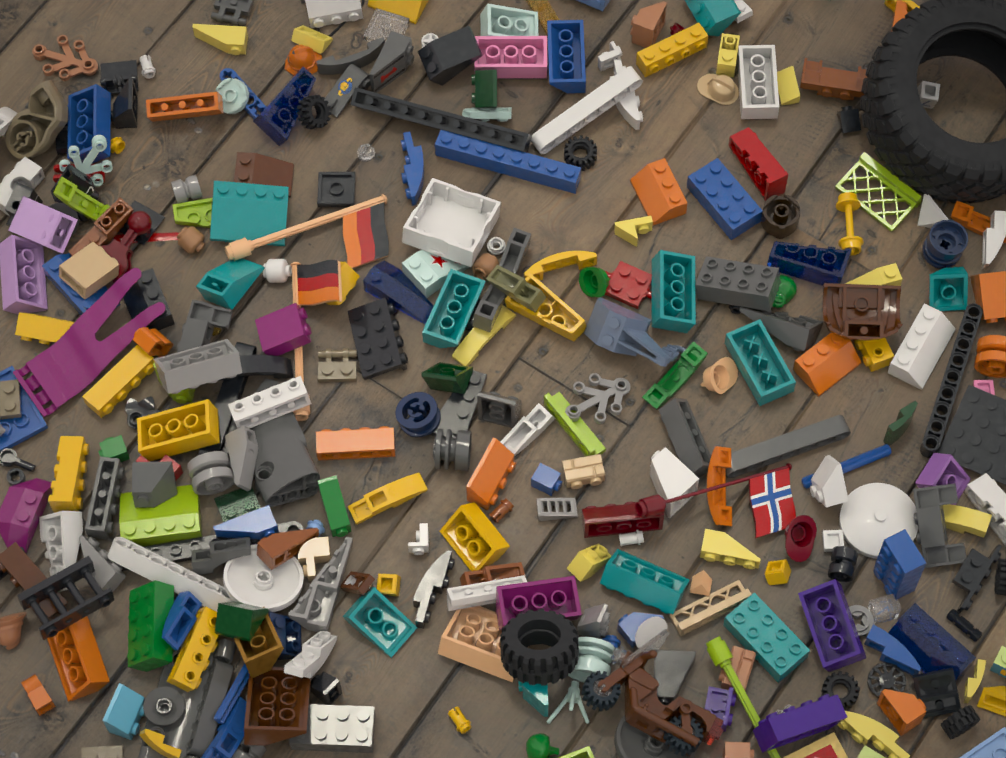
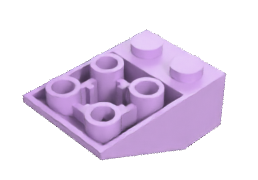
[8,196,78,254]

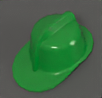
[579,267,610,297]

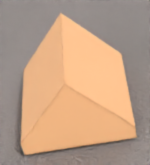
[690,570,712,596]

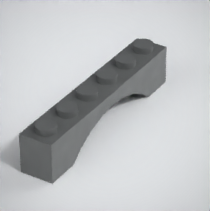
[472,228,531,332]

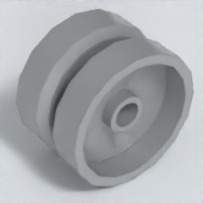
[187,451,235,495]

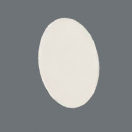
[635,617,667,651]

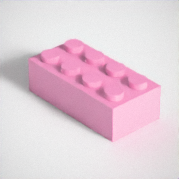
[475,36,547,78]

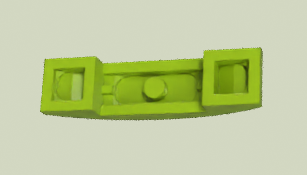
[53,177,110,221]

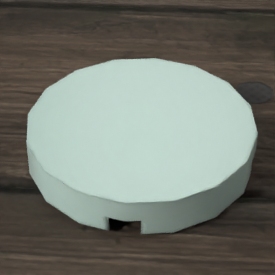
[216,78,249,114]

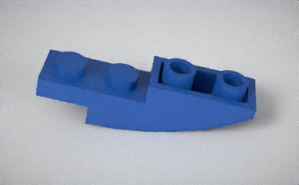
[401,131,424,206]
[201,697,247,758]

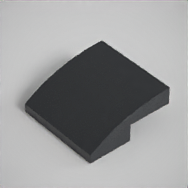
[912,668,961,718]

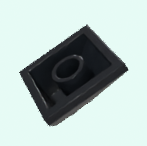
[111,78,138,129]

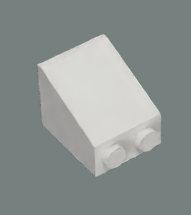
[650,447,699,519]

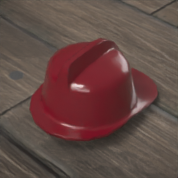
[785,515,817,562]

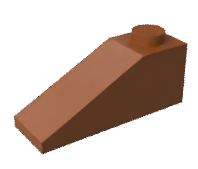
[257,528,319,570]

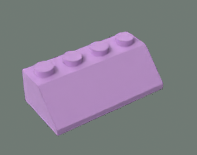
[0,235,48,314]

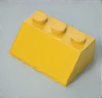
[367,0,429,24]
[440,502,510,571]

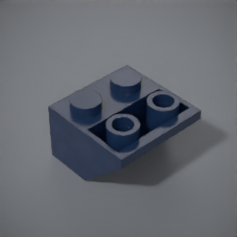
[268,612,302,660]

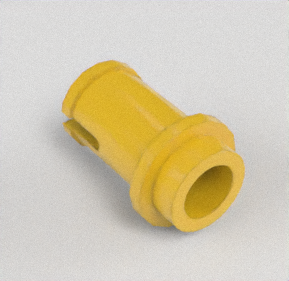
[448,706,471,734]

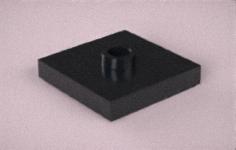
[317,172,356,207]

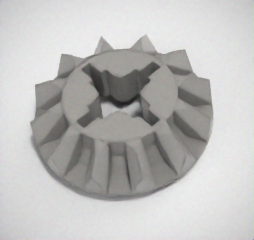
[849,605,874,636]

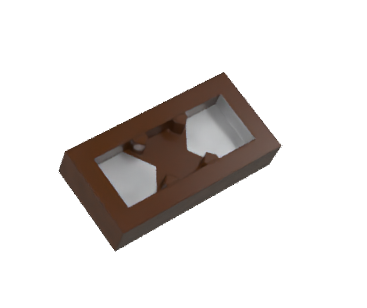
[340,571,375,595]

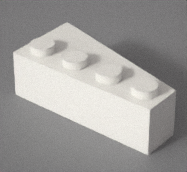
[964,473,1006,546]

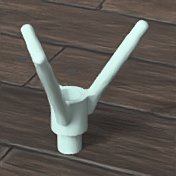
[546,680,590,724]

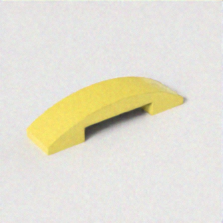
[452,305,516,366]

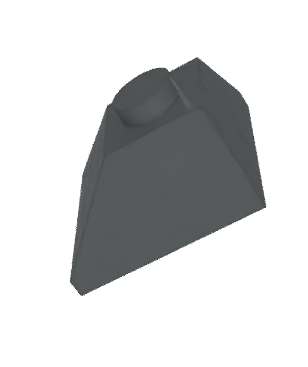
[132,461,178,508]

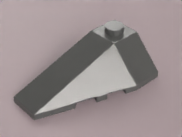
[739,307,823,352]

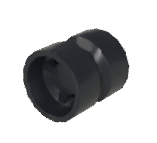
[827,546,858,582]

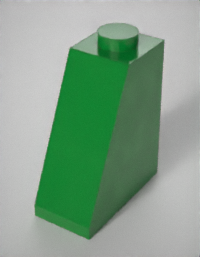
[317,475,352,537]

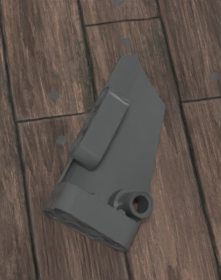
[250,378,320,507]

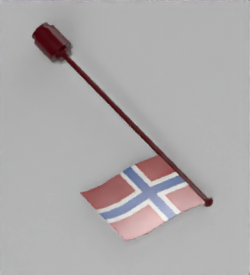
[635,463,796,538]

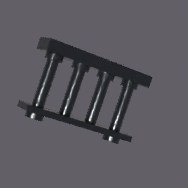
[17,556,114,640]

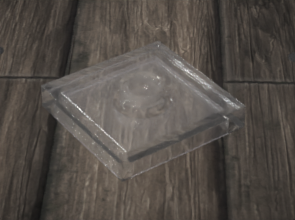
[363,8,410,42]

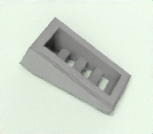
[536,498,578,521]

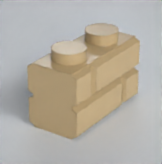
[562,454,605,489]

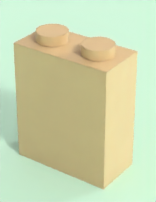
[59,242,119,299]

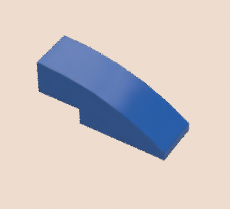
[162,591,202,650]
[864,624,921,675]

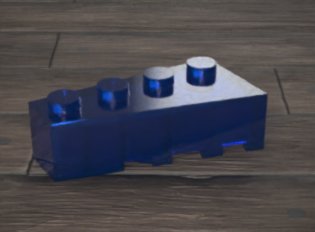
[253,67,316,146]
[767,241,852,286]

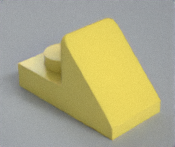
[614,216,653,246]

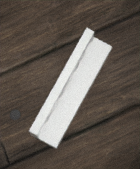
[447,575,527,611]

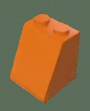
[970,271,1006,323]

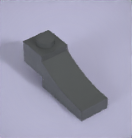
[192,537,251,575]

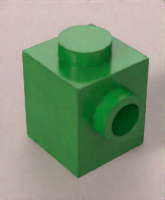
[98,435,130,462]

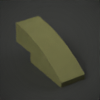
[486,265,546,312]

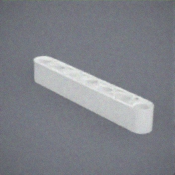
[531,66,643,154]
[108,537,233,612]

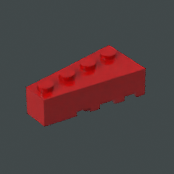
[728,127,788,201]

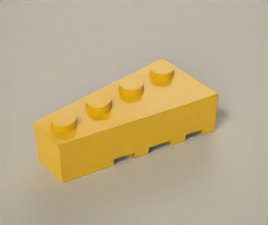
[504,273,587,342]
[48,436,89,513]

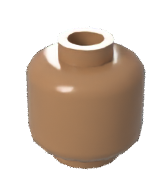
[177,226,205,254]
[472,253,499,281]

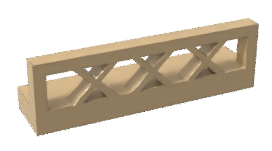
[669,580,752,637]

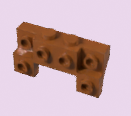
[800,58,867,100]

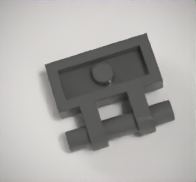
[211,0,254,26]

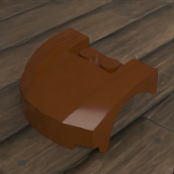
[823,283,903,341]

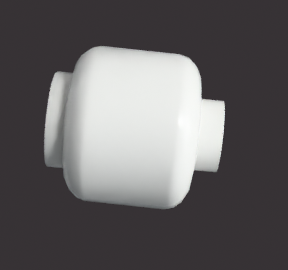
[263,259,292,283]

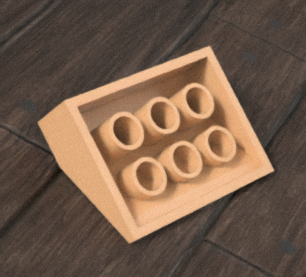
[438,606,529,683]

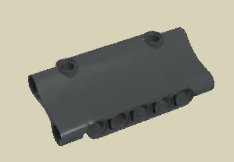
[138,636,237,758]

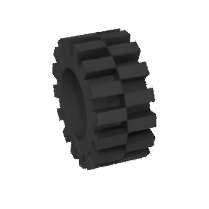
[297,95,331,129]
[564,135,597,171]
[994,558,1006,595]
[821,671,860,710]
[940,705,981,740]

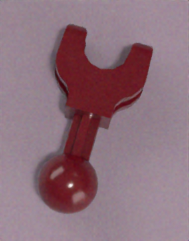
[101,211,152,283]

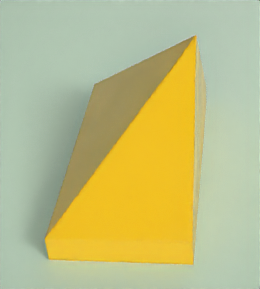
[977,686,1006,717]

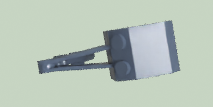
[584,297,686,367]

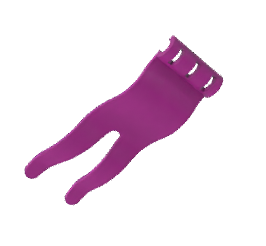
[13,268,166,418]

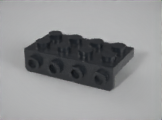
[347,297,408,380]

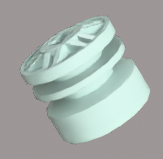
[568,637,615,683]

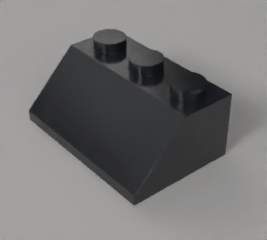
[123,268,175,331]

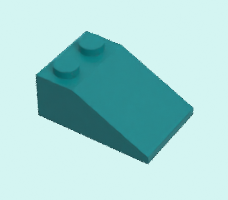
[343,587,417,658]

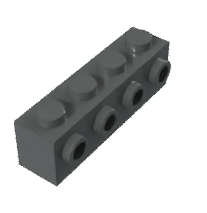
[659,398,711,478]
[85,457,125,540]

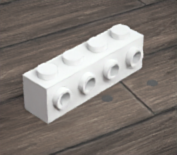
[228,376,311,429]

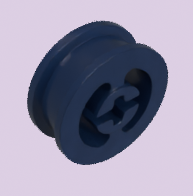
[395,392,441,437]

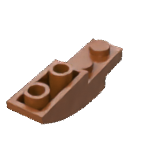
[68,197,134,256]

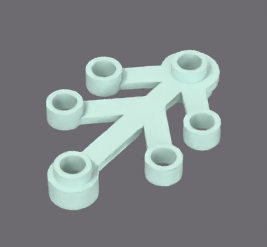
[59,135,113,186]

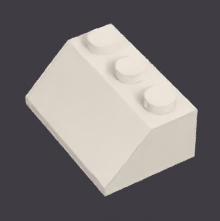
[305,0,363,28]

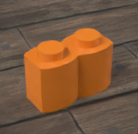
[132,327,173,357]

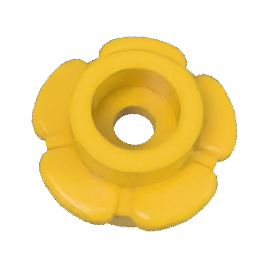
[110,137,126,154]

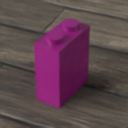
[255,303,312,356]

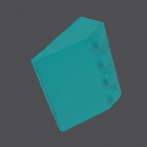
[210,181,289,246]

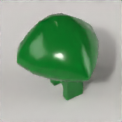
[526,733,559,758]

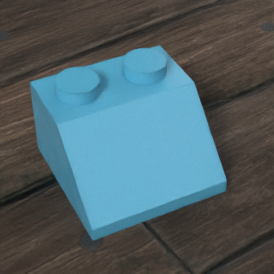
[102,683,145,740]

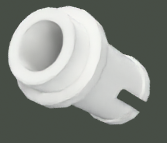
[139,55,156,79]
[619,530,644,546]

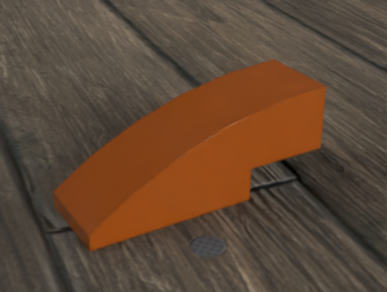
[460,562,526,586]

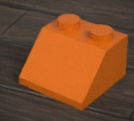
[877,689,927,736]

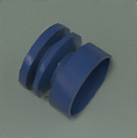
[922,220,968,269]

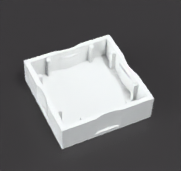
[402,178,501,267]

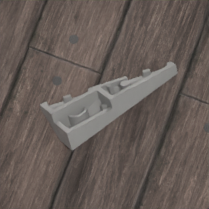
[288,537,353,632]

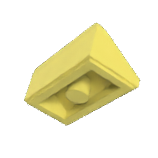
[291,25,333,54]
[777,66,800,105]

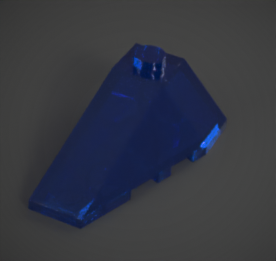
[363,260,434,325]

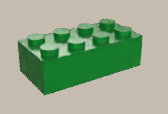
[127,580,174,672]

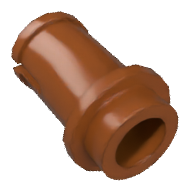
[489,498,514,523]

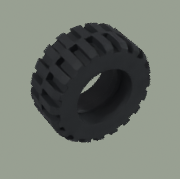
[500,609,579,686]

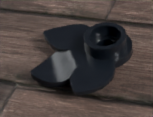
[125,396,162,429]

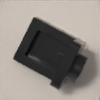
[837,106,861,133]

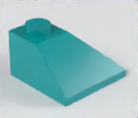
[929,267,968,311]

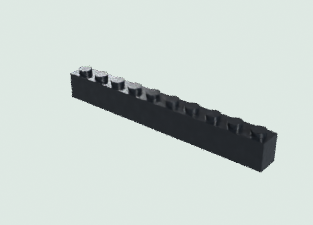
[350,87,532,153]

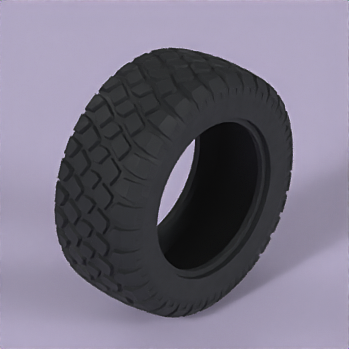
[861,0,1006,203]

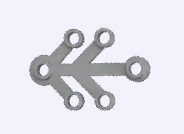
[565,373,630,424]

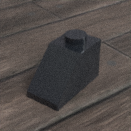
[310,671,342,705]

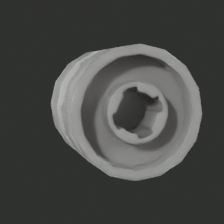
[171,174,203,204]

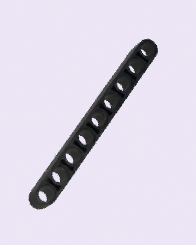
[920,303,983,458]

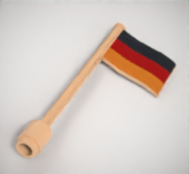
[224,194,389,269]
[290,260,342,421]

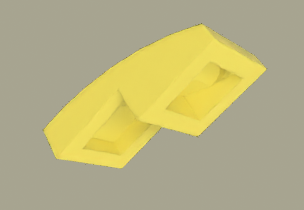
[964,659,986,703]

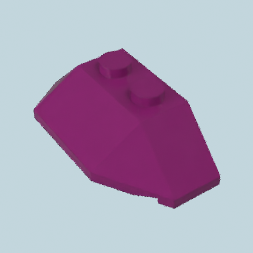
[0,478,52,553]

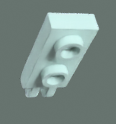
[462,107,512,122]

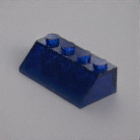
[888,603,976,681]

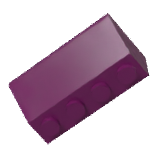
[496,576,582,630]

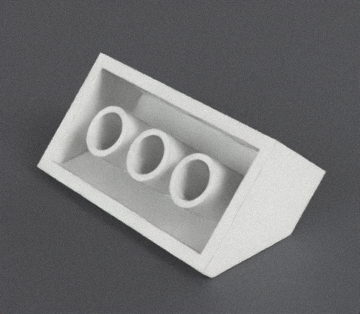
[888,303,956,390]

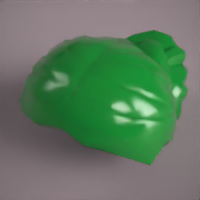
[772,275,797,308]

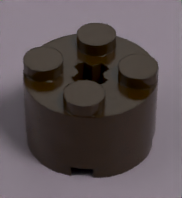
[761,194,800,239]

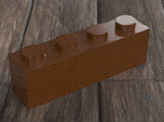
[0,542,68,619]

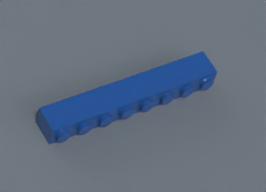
[435,129,581,194]

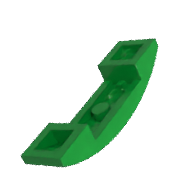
[642,341,708,410]

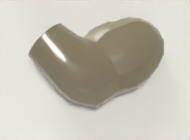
[5,80,68,159]

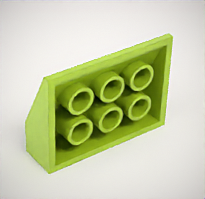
[119,485,203,547]

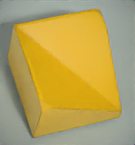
[764,559,791,585]
[377,574,401,596]

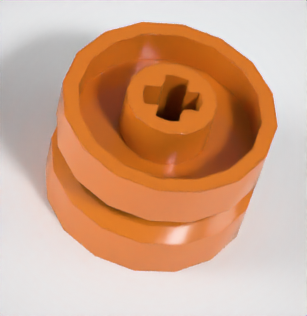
[974,335,1006,378]

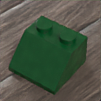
[472,70,497,107]

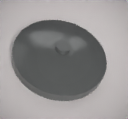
[614,715,695,758]

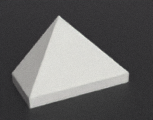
[917,194,949,228]

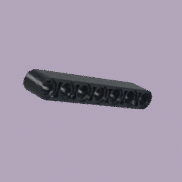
[198,342,257,455]

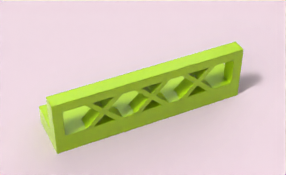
[544,392,606,456]

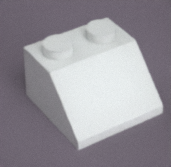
[810,455,849,507]

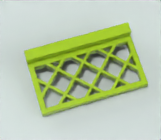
[835,152,922,232]

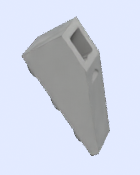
[225,425,258,491]
[79,535,126,592]
[577,603,610,639]

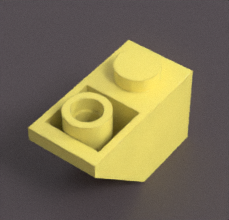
[716,33,740,78]
[567,543,612,582]

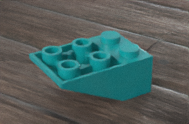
[196,258,265,310]

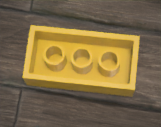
[137,399,220,461]

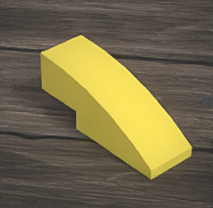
[943,504,992,538]

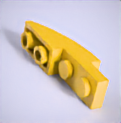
[348,473,428,525]

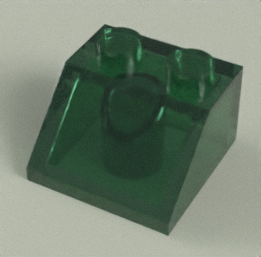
[214,487,261,522]

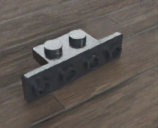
[952,544,1002,613]

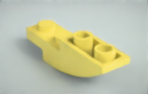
[837,711,910,758]

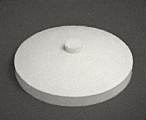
[839,483,919,559]
[223,544,304,612]

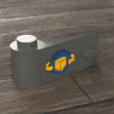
[324,64,371,118]

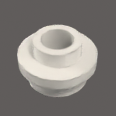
[487,237,506,255]

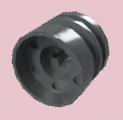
[433,428,472,471]

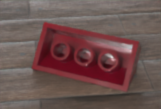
[581,501,664,538]

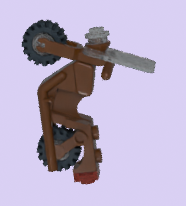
[581,629,724,757]

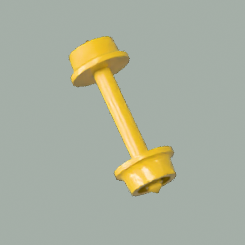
[836,192,864,256]

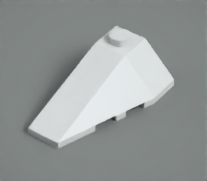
[39,511,83,592]

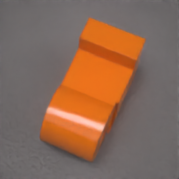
[21,674,56,716]

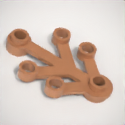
[32,35,98,81]

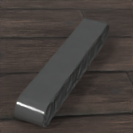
[726,415,851,478]

